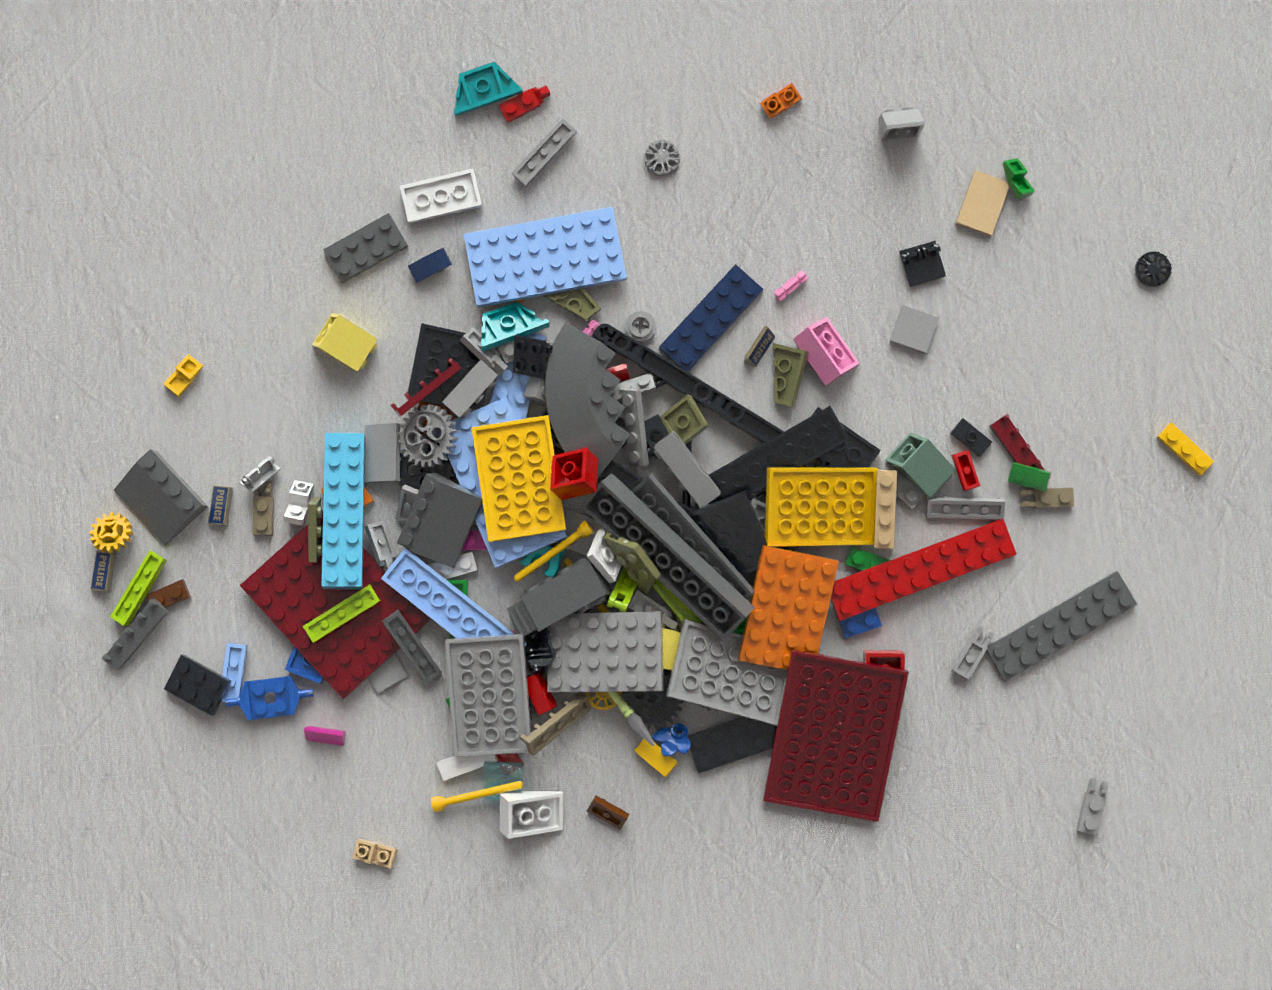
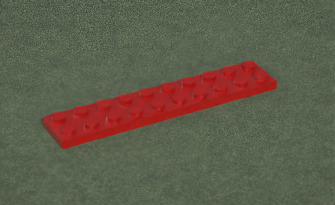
[830,519,1017,621]

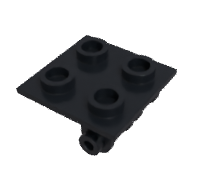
[899,241,946,287]
[513,335,553,379]
[524,628,556,676]

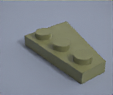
[543,288,601,322]
[772,343,809,407]
[308,497,323,562]

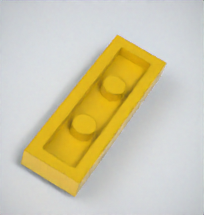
[1157,422,1214,476]

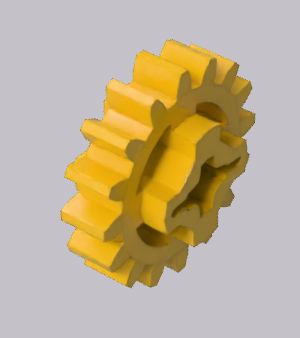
[89,512,134,554]

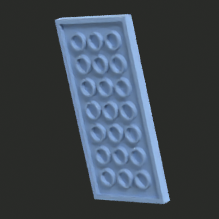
[464,207,627,308]
[438,397,567,568]

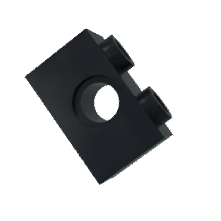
[644,414,669,460]

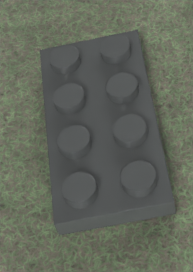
[323,213,408,284]

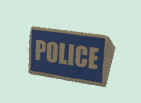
[744,326,775,367]
[208,486,233,526]
[90,551,116,592]

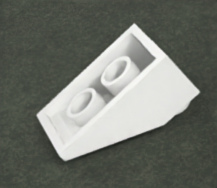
[500,791,563,839]

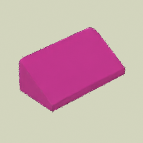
[304,726,346,746]

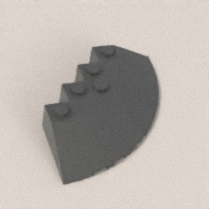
[545,322,630,479]

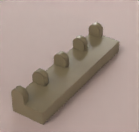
[520,692,591,756]

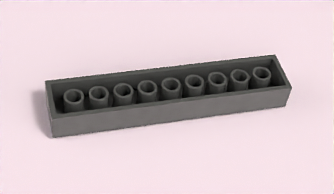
[581,473,755,641]

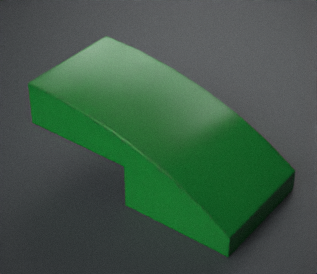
[1003,158,1035,199]

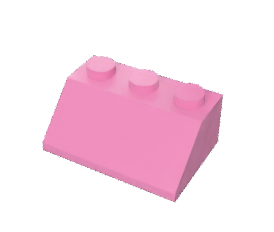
[793,317,860,386]

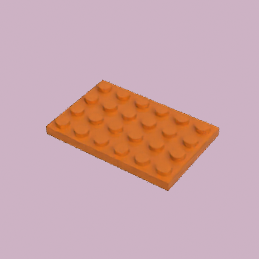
[738,545,839,670]

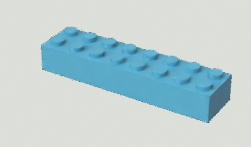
[322,433,365,589]

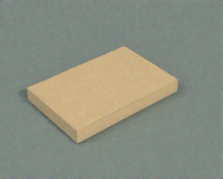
[955,170,1010,237]

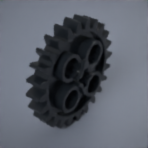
[399,439,456,490]
[621,669,684,730]

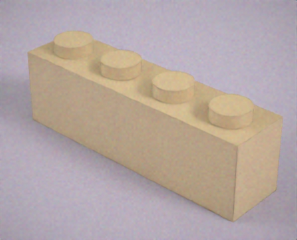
[874,470,898,549]

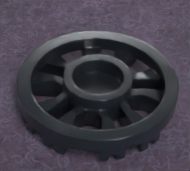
[1135,251,1172,287]

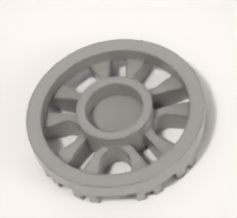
[645,139,680,175]

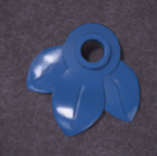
[653,723,691,756]

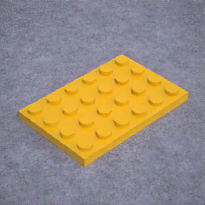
[471,415,566,543]
[765,468,878,546]

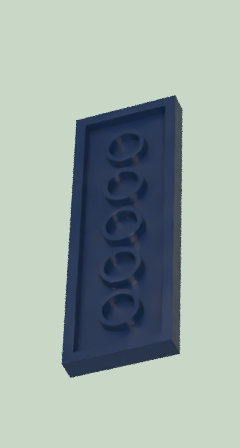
[659,264,763,372]

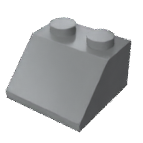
[879,107,925,140]

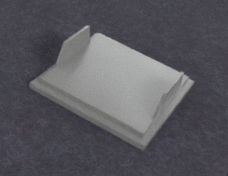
[367,651,411,696]

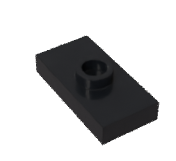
[950,418,992,457]

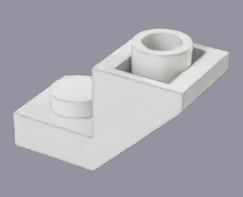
[284,481,313,526]

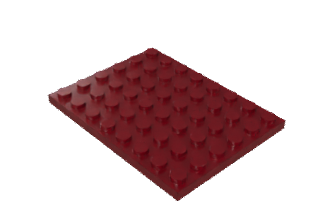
[239,511,430,699]
[763,649,909,822]

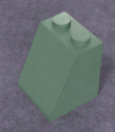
[885,432,956,497]

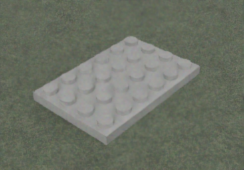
[547,611,663,692]
[666,620,788,726]
[445,634,531,757]

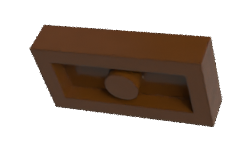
[147,579,191,608]
[587,795,629,830]

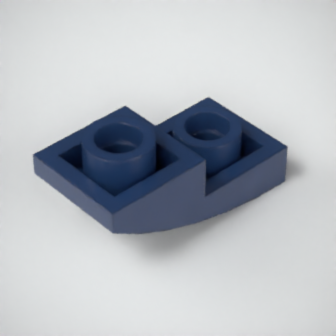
[408,248,453,283]

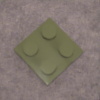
[660,395,709,445]

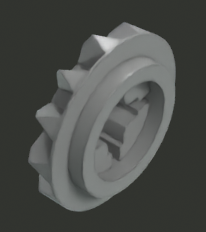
[626,311,656,342]

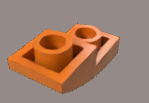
[760,83,803,119]

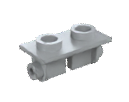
[239,456,280,493]

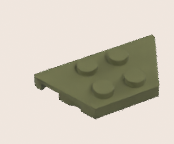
[602,532,661,595]

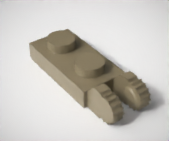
[252,481,274,535]
[1019,488,1074,508]

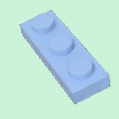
[222,643,248,702]

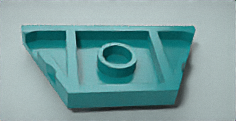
[453,61,523,116]
[481,302,549,352]

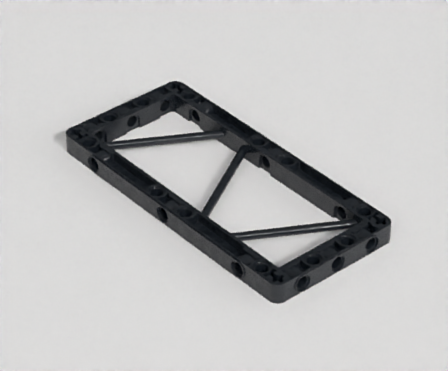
[542,323,840,572]

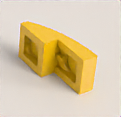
[163,354,203,398]
[634,739,678,777]

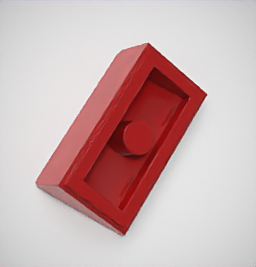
[951,450,981,492]
[527,673,557,715]

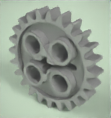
[398,404,458,468]

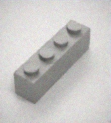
[654,431,721,508]

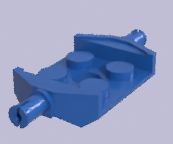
[225,676,314,720]

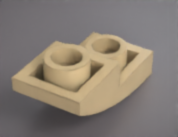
[352,839,398,869]

